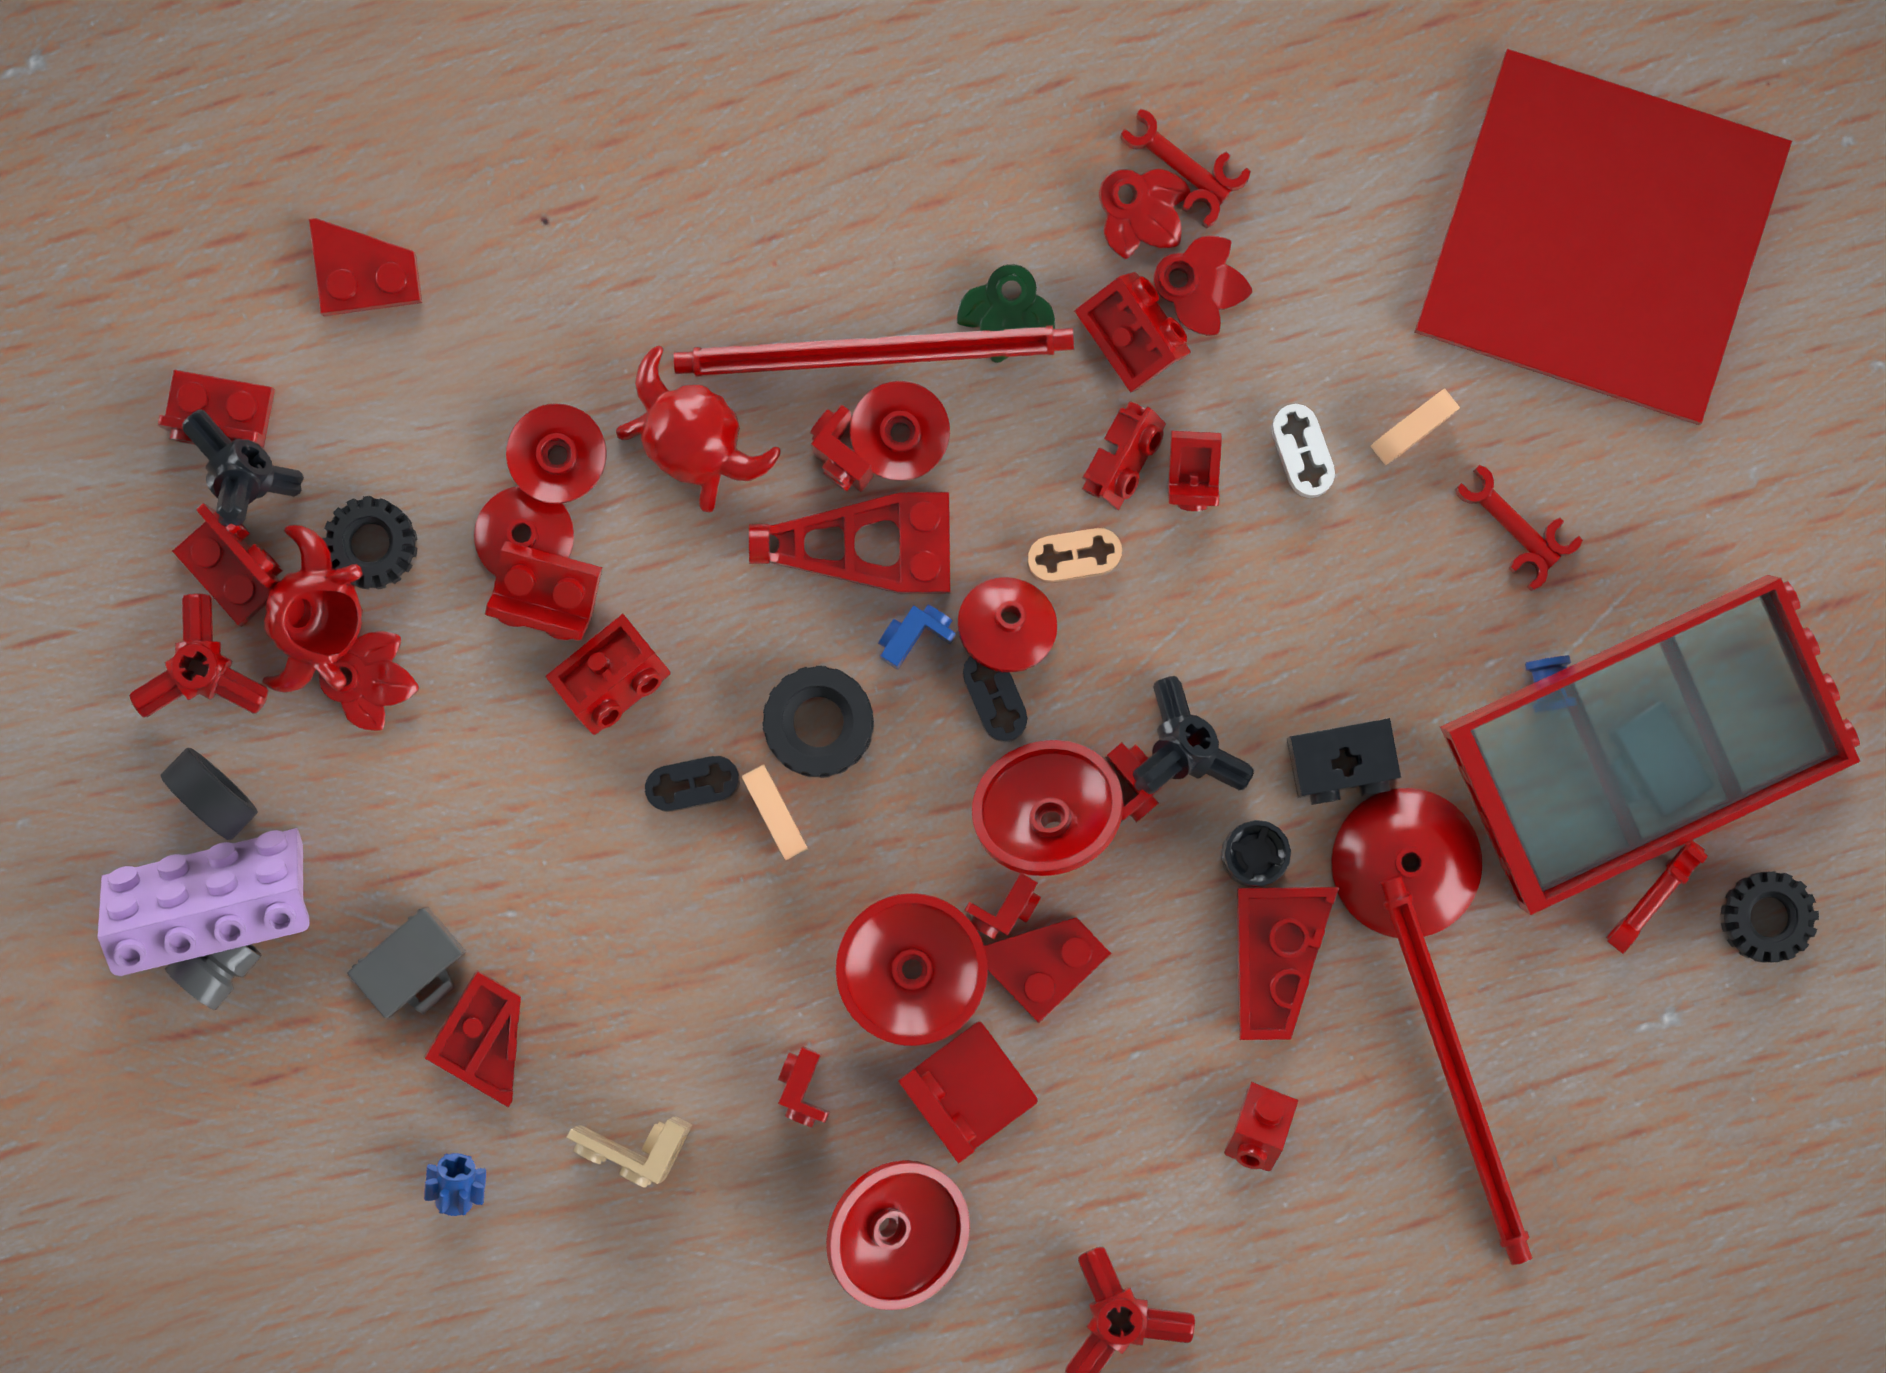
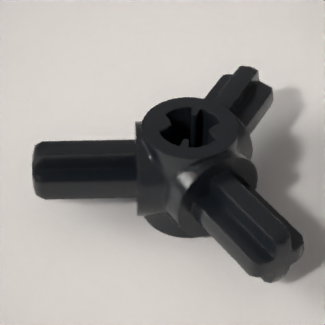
[182,409,304,527]
[1132,676,1254,794]

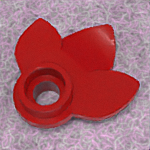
[1099,169,1190,259]
[1153,235,1252,336]
[319,631,419,731]

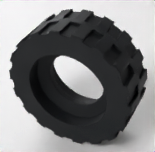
[762,665,874,778]

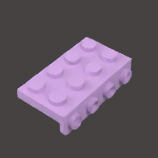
[98,828,309,976]

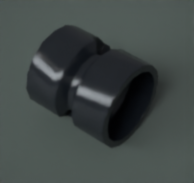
[1221,820,1291,887]

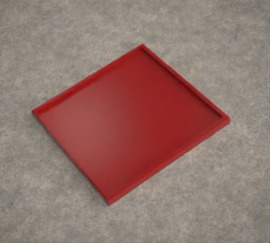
[1414,49,1792,425]

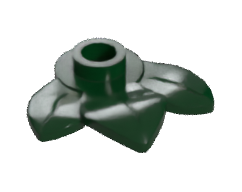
[957,264,1055,363]

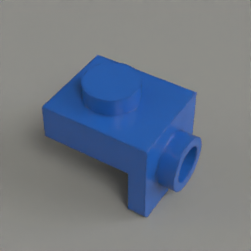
[878,604,956,670]

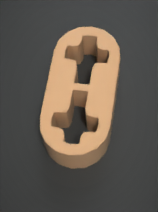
[1370,388,1460,466]
[1028,528,1122,583]
[742,764,808,860]

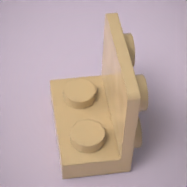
[566,1116,693,1188]

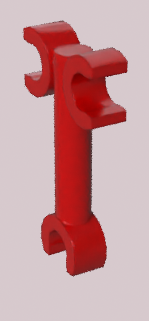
[1120,109,1251,229]
[1455,465,1583,591]
[1606,840,1708,954]

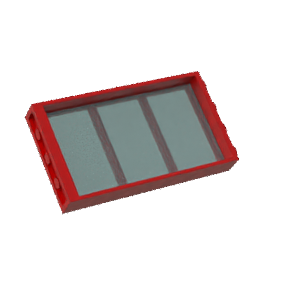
[1440,575,1861,915]

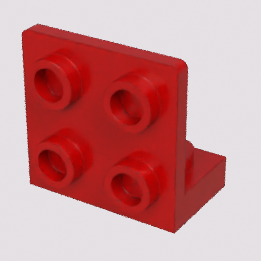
[172,503,283,627]
[898,1021,1038,1164]

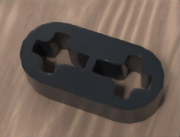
[963,656,1028,742]
[645,756,740,812]

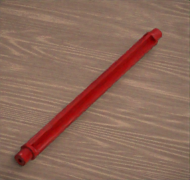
[674,325,1074,377]
[1380,875,1533,1265]

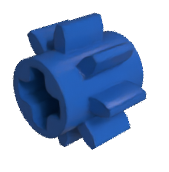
[424,1153,486,1216]

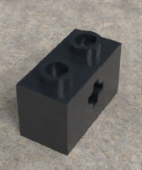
[1287,718,1401,805]

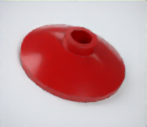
[850,381,950,481]
[506,403,607,504]
[474,486,574,577]
[957,577,1057,672]

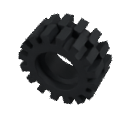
[322,496,418,590]
[1720,871,1819,963]

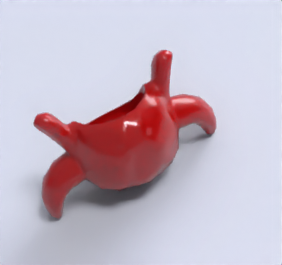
[616,345,781,513]
[262,525,363,693]

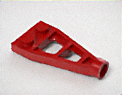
[749,492,950,594]

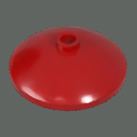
[972,740,1124,876]
[1331,788,1482,938]
[836,893,988,1046]
[826,1160,970,1310]

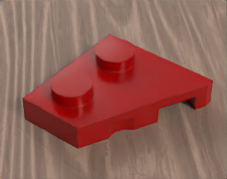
[309,218,422,316]
[984,917,1112,1023]
[424,970,521,1108]

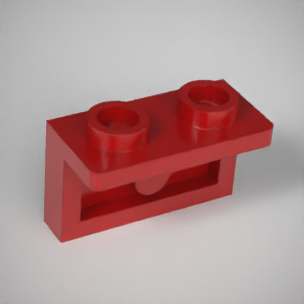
[810,405,874,492]

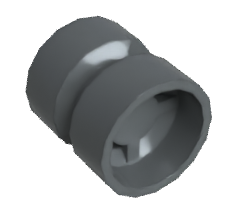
[165,944,262,1010]

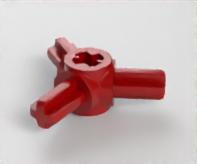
[129,593,269,718]
[1065,1247,1195,1373]

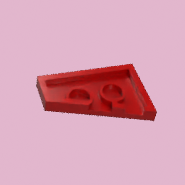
[1237,887,1339,1040]

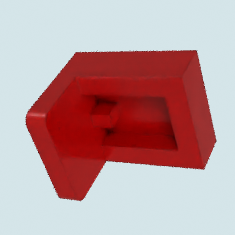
[1168,431,1222,511]
[1105,742,1161,823]
[964,873,1041,939]
[778,1046,830,1128]
[1224,1082,1299,1171]

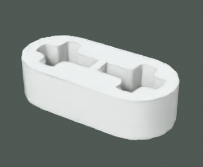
[1271,404,1335,498]

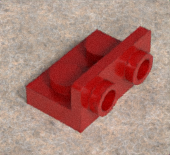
[1074,272,1191,393]
[158,370,275,448]
[485,541,603,640]
[545,613,671,735]

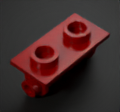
[1082,401,1166,510]

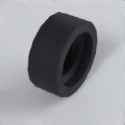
[161,748,258,840]

